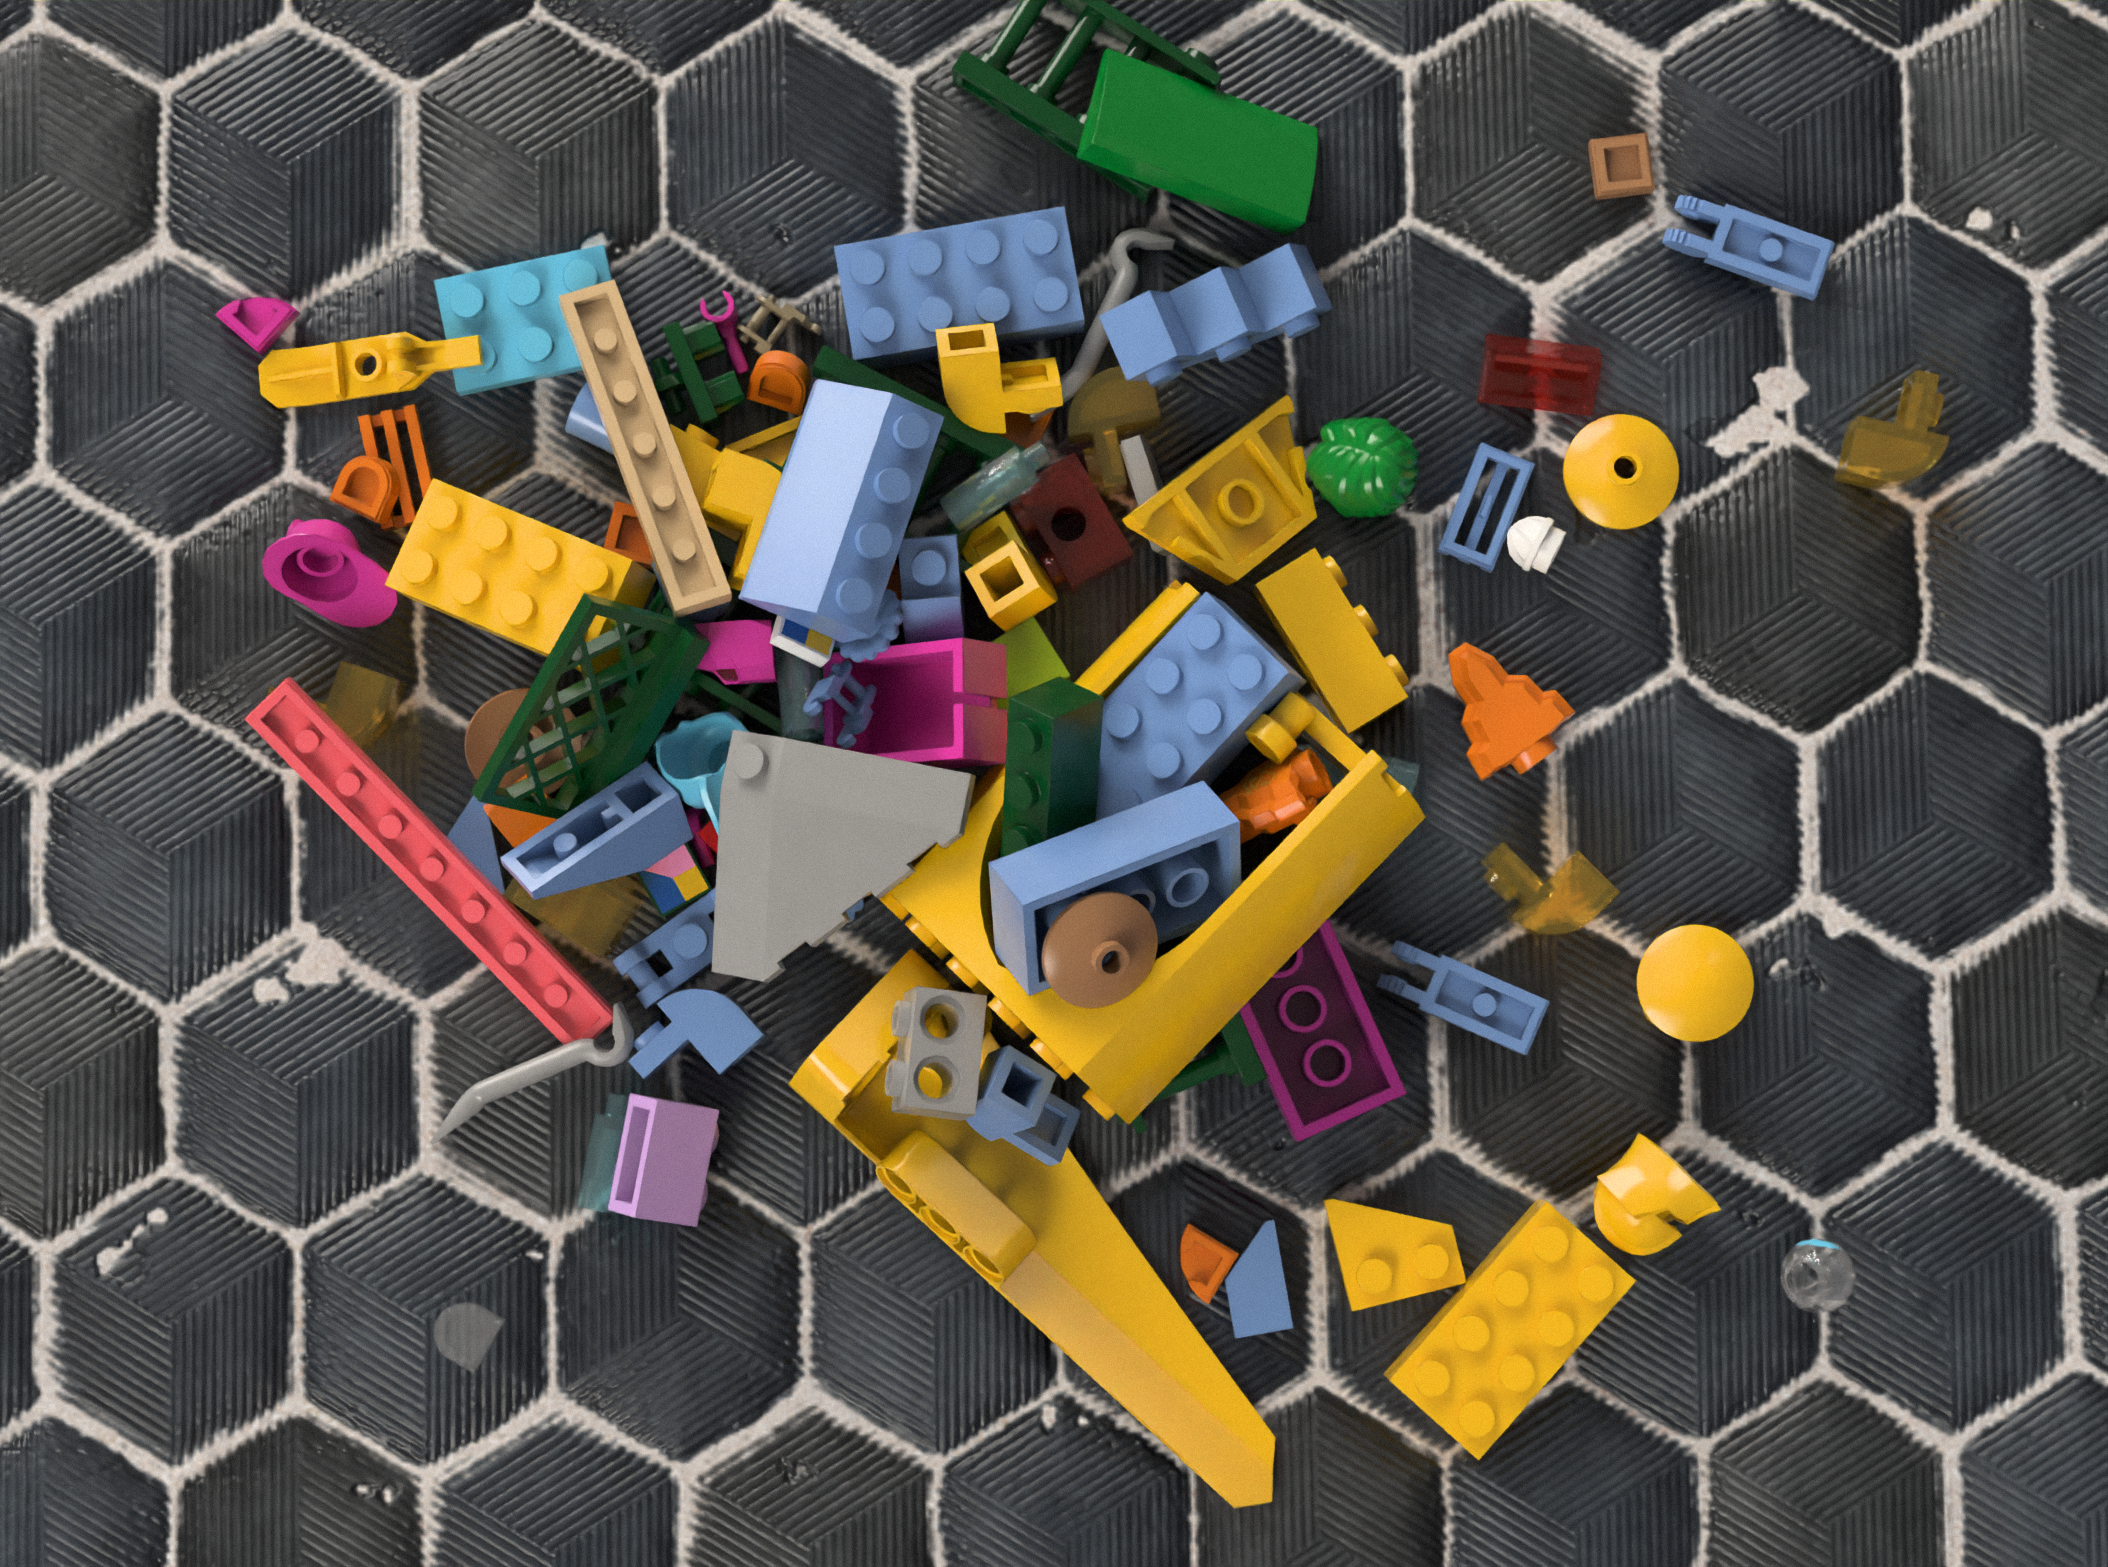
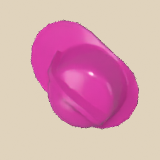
[262,519,398,628]

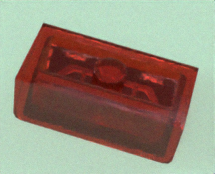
[1477,334,1602,416]

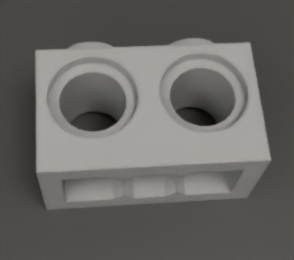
[885,986,987,1121]

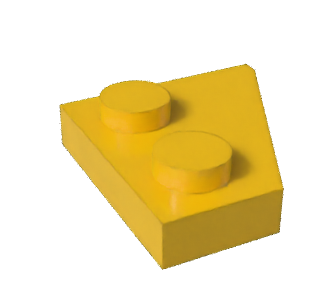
[1323,1198,1467,1312]

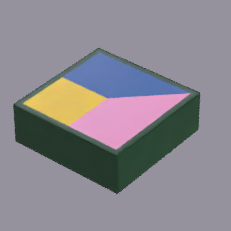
[636,842,713,919]

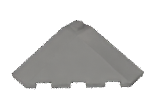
[711,730,976,983]

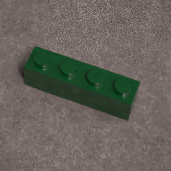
[1000,676,1104,858]

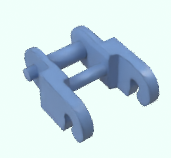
[803,660,877,749]

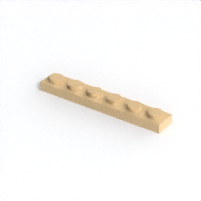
[559,279,732,619]

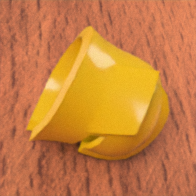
[1594,1133,1721,1256]

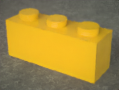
[1252,548,1410,736]

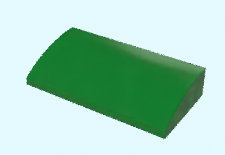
[1076,48,1318,236]

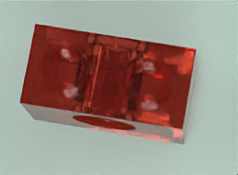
[1010,452,1134,595]

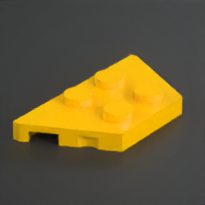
[1122,394,1317,586]

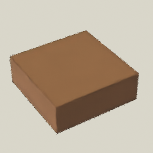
[1588,133,1655,200]

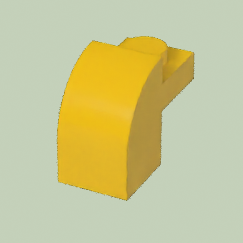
[935,323,1063,434]
[700,448,782,591]
[962,510,1058,632]

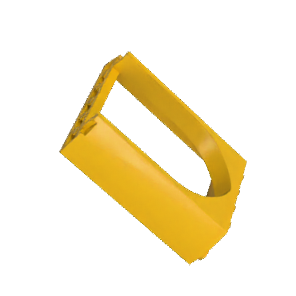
[877,579,1426,1125]

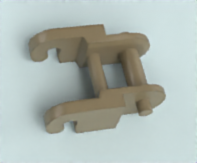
[735,294,824,356]

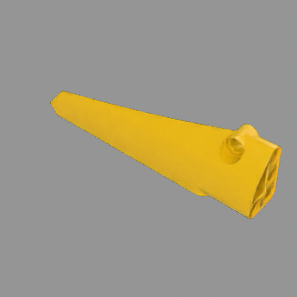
[788,948,1276,1508]

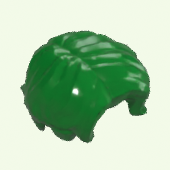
[1306,417,1419,518]

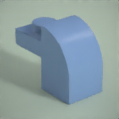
[898,534,968,644]
[628,989,768,1079]
[966,1045,1082,1166]

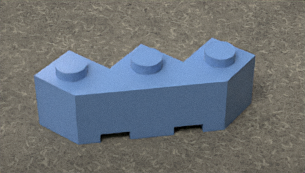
[1099,243,1333,387]

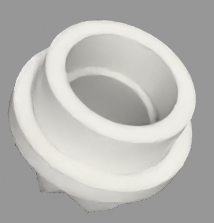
[1507,516,1567,574]

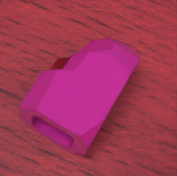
[694,620,778,685]

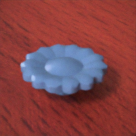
[834,589,903,663]

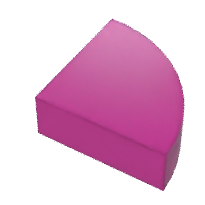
[215,297,300,356]

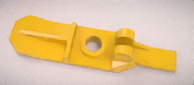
[258,332,484,409]

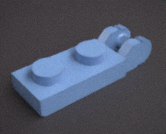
[1662,195,1835,301]
[1376,940,1550,1056]

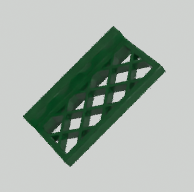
[471,593,711,819]

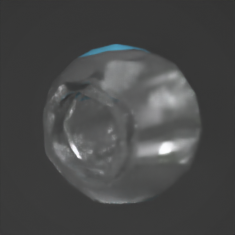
[1780,1238,1856,1314]

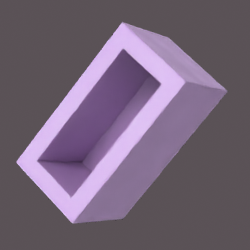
[608,1093,719,1227]

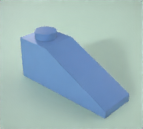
[500,761,693,900]

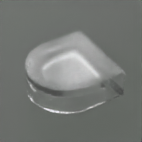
[434,1302,506,1373]

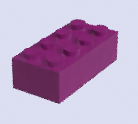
[1239,919,1407,1142]

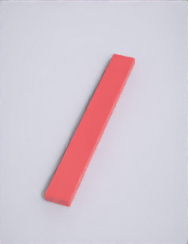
[245,677,613,1045]

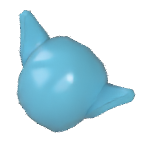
[647,711,749,835]

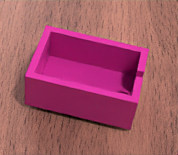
[823,638,1007,769]

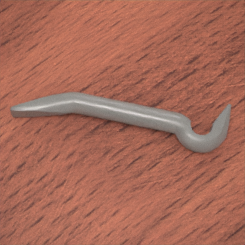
[1030,227,1175,423]
[430,1001,635,1145]

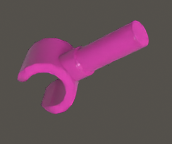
[700,291,750,375]
[684,807,716,868]

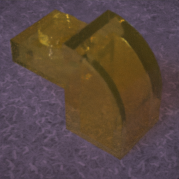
[1068,366,1161,496]
[1834,370,1950,490]
[266,660,406,752]
[1480,842,1620,936]

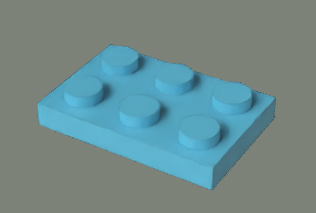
[434,244,613,396]

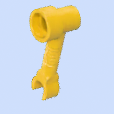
[1245,692,1316,764]

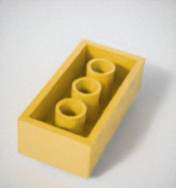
[385,478,657,674]
[1383,1199,1636,1460]

